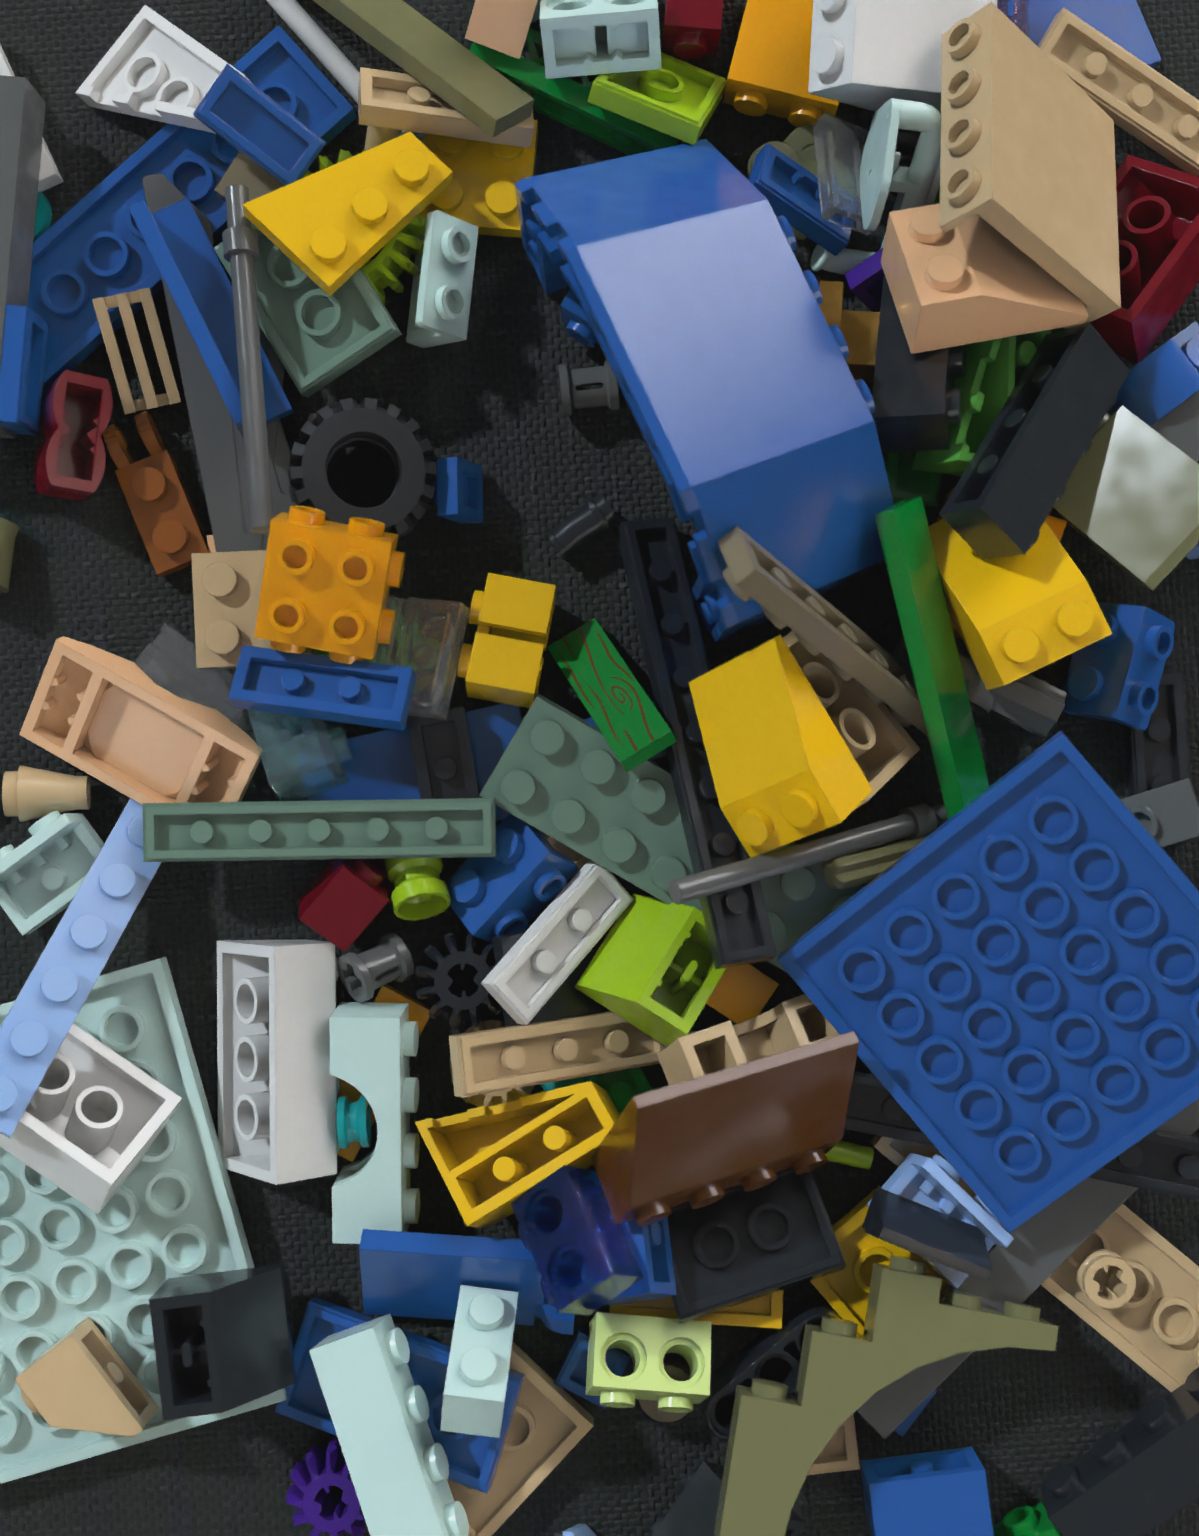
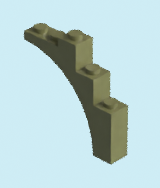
[714,1255,1059,1536]

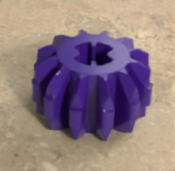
[286,1436,367,1536]

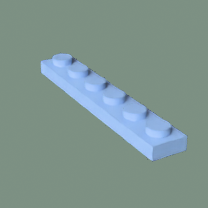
[0,798,161,1138]

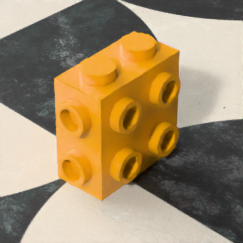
[254,505,406,664]

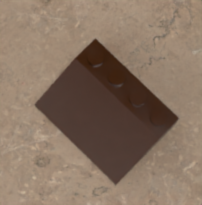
[591,1031,859,1227]

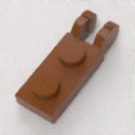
[103,411,209,577]

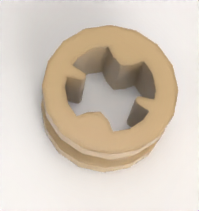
[1076,1249,1136,1309]

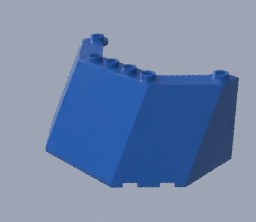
[514,139,894,645]

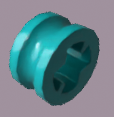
[336,1095,372,1149]

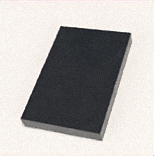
[667,1167,846,1324]

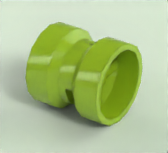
[384,857,451,921]

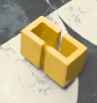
[457,573,556,708]

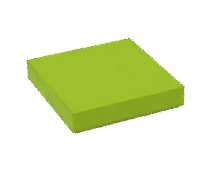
[587,52,727,146]

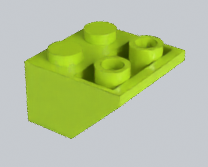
[574,893,726,1047]

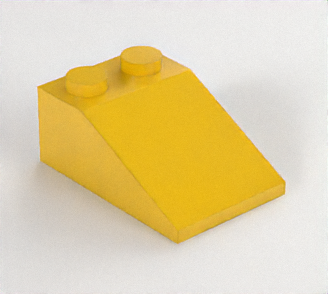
[928,519,1113,690]
[689,634,873,858]

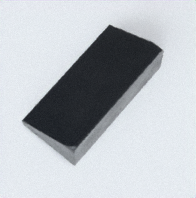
[862,1188,993,1281]

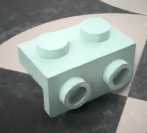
[406,210,479,348]
[0,811,104,936]

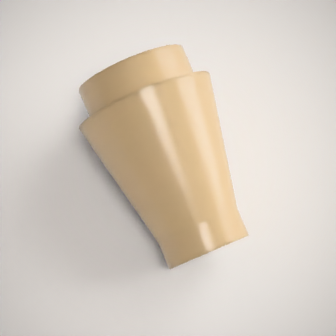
[2,765,91,822]

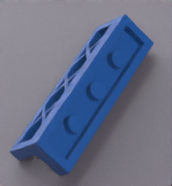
[128,198,294,437]

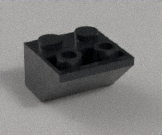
[149,1264,296,1420]

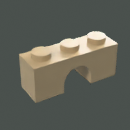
[657,994,840,1086]

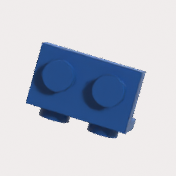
[1062,602,1175,730]
[446,813,578,943]

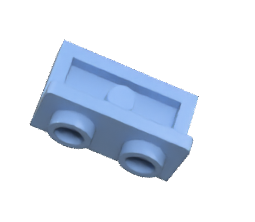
[867,1153,1014,1288]

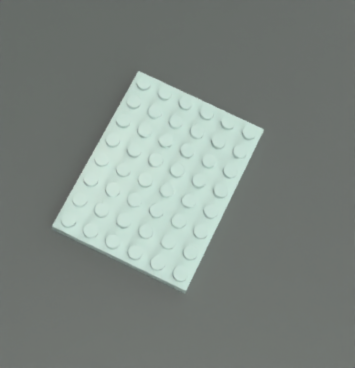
[0,956,287,1484]

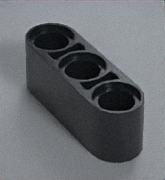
[704,1296,841,1440]

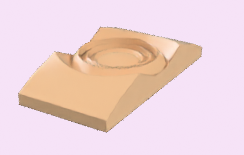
[19,636,264,805]

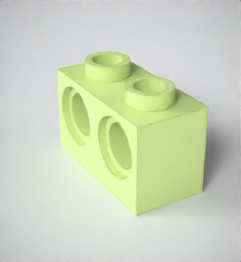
[585,1312,712,1413]

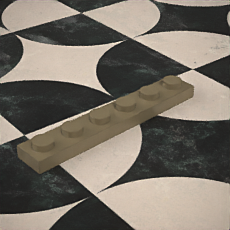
[717,526,928,737]

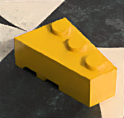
[415,1081,620,1230]

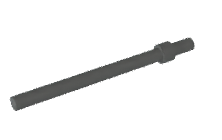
[222,184,274,533]
[669,803,948,904]

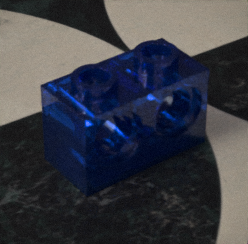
[511,1165,644,1315]

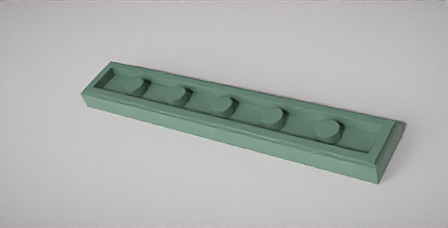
[143,798,496,862]

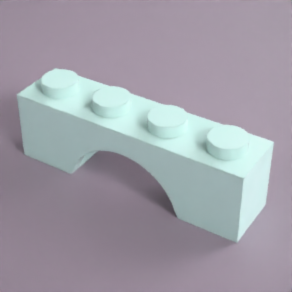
[329,1002,420,1244]

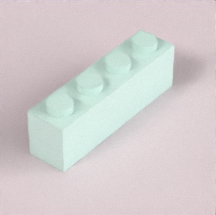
[309,1314,469,1536]

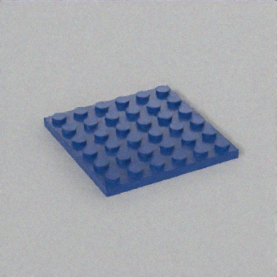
[777,731,1199,1233]

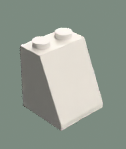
[808,0,997,112]

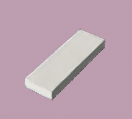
[481,859,634,1025]

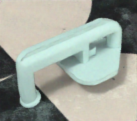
[810,98,941,275]

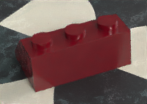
[1089,155,1199,364]

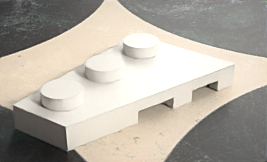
[75,5,250,134]

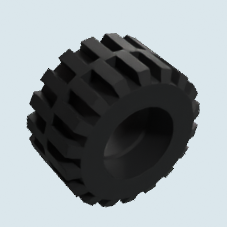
[288,398,437,539]

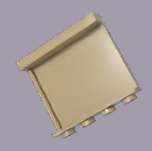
[940,2,1121,329]

